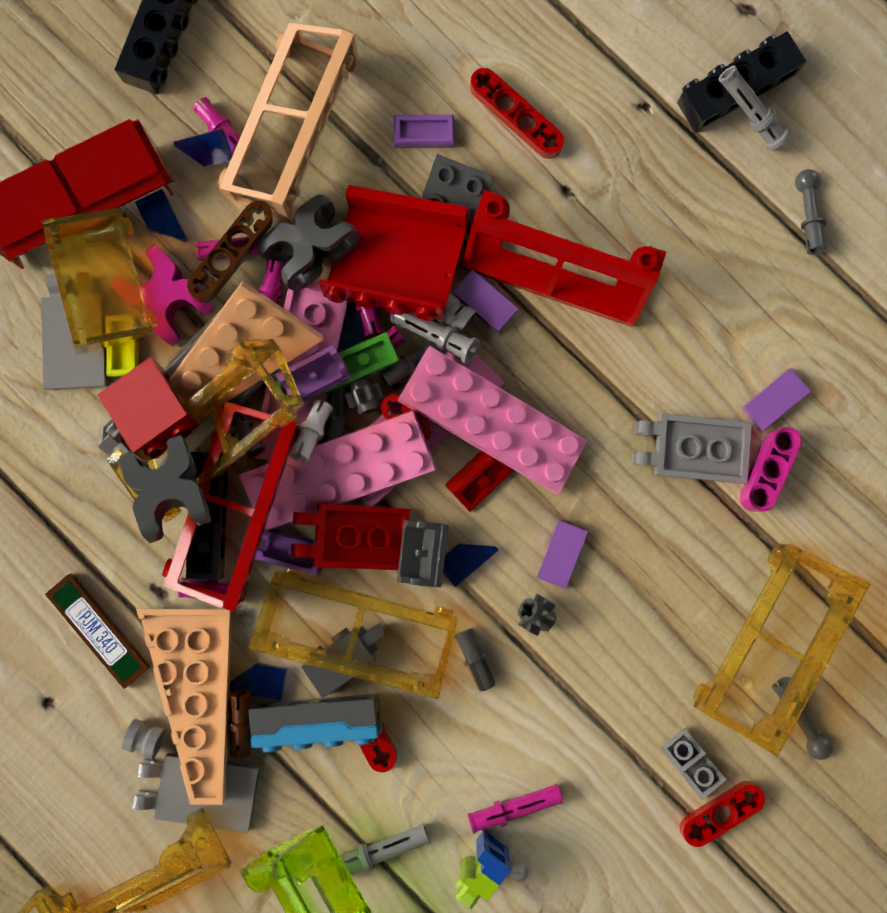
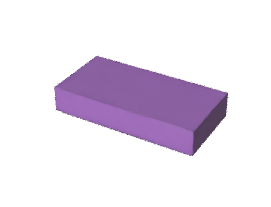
[394,115,454,148]
[452,270,518,333]
[741,368,811,431]
[536,520,588,589]

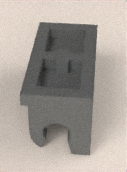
[397,520,448,588]

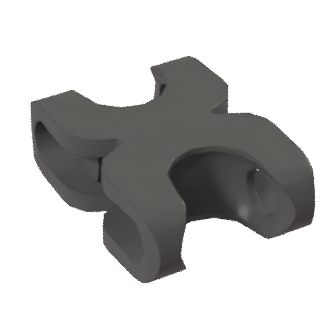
[258,195,360,291]
[119,435,211,543]

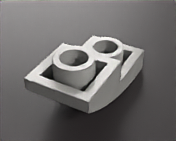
[661,728,726,800]

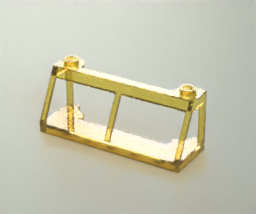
[106,339,304,522]
[693,544,870,756]
[249,567,458,699]
[18,807,232,913]

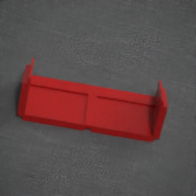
[0,119,174,269]

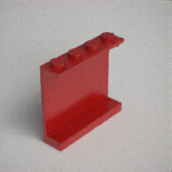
[318,185,469,322]

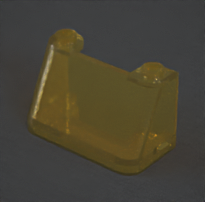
[41,208,158,355]

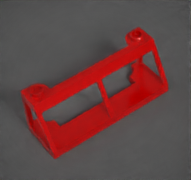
[461,190,667,327]
[162,402,300,612]

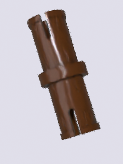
[228,690,251,758]

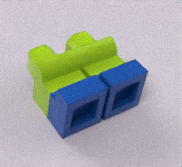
[456,830,511,909]

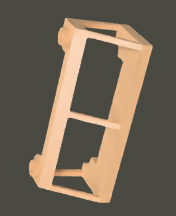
[219,22,359,224]

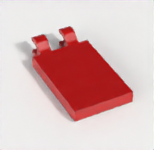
[291,503,410,570]

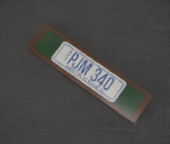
[45,573,151,689]

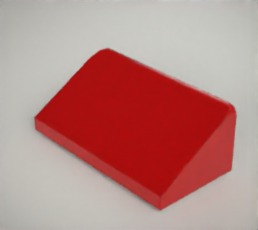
[445,451,514,512]

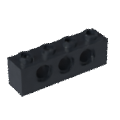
[114,0,198,95]
[677,31,807,133]
[186,452,229,580]

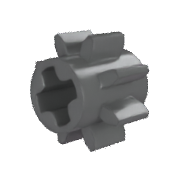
[345,378,384,415]
[518,594,557,636]

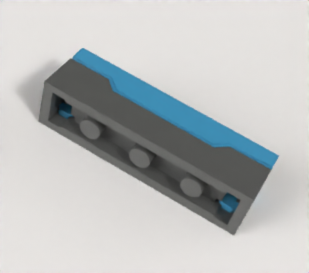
[248,693,382,752]

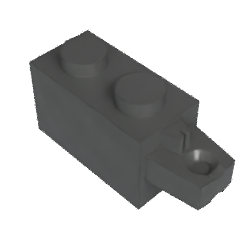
[301,623,387,699]

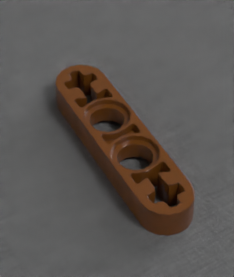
[187,201,273,303]

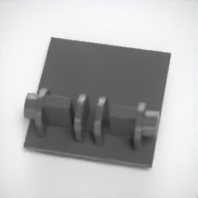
[422,154,494,233]

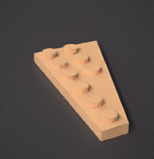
[168,281,323,421]
[136,609,232,805]

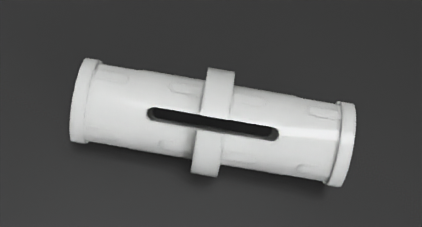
[289,400,333,463]

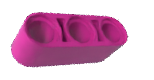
[739,427,802,512]

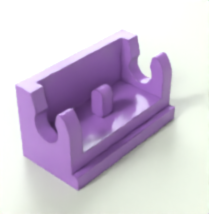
[276,345,352,407]
[255,529,322,576]

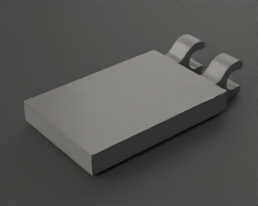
[41,273,109,390]
[632,414,752,484]
[132,753,260,833]

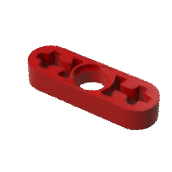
[680,781,765,847]

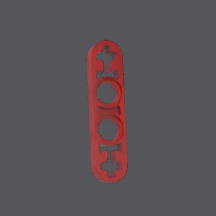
[470,67,564,159]

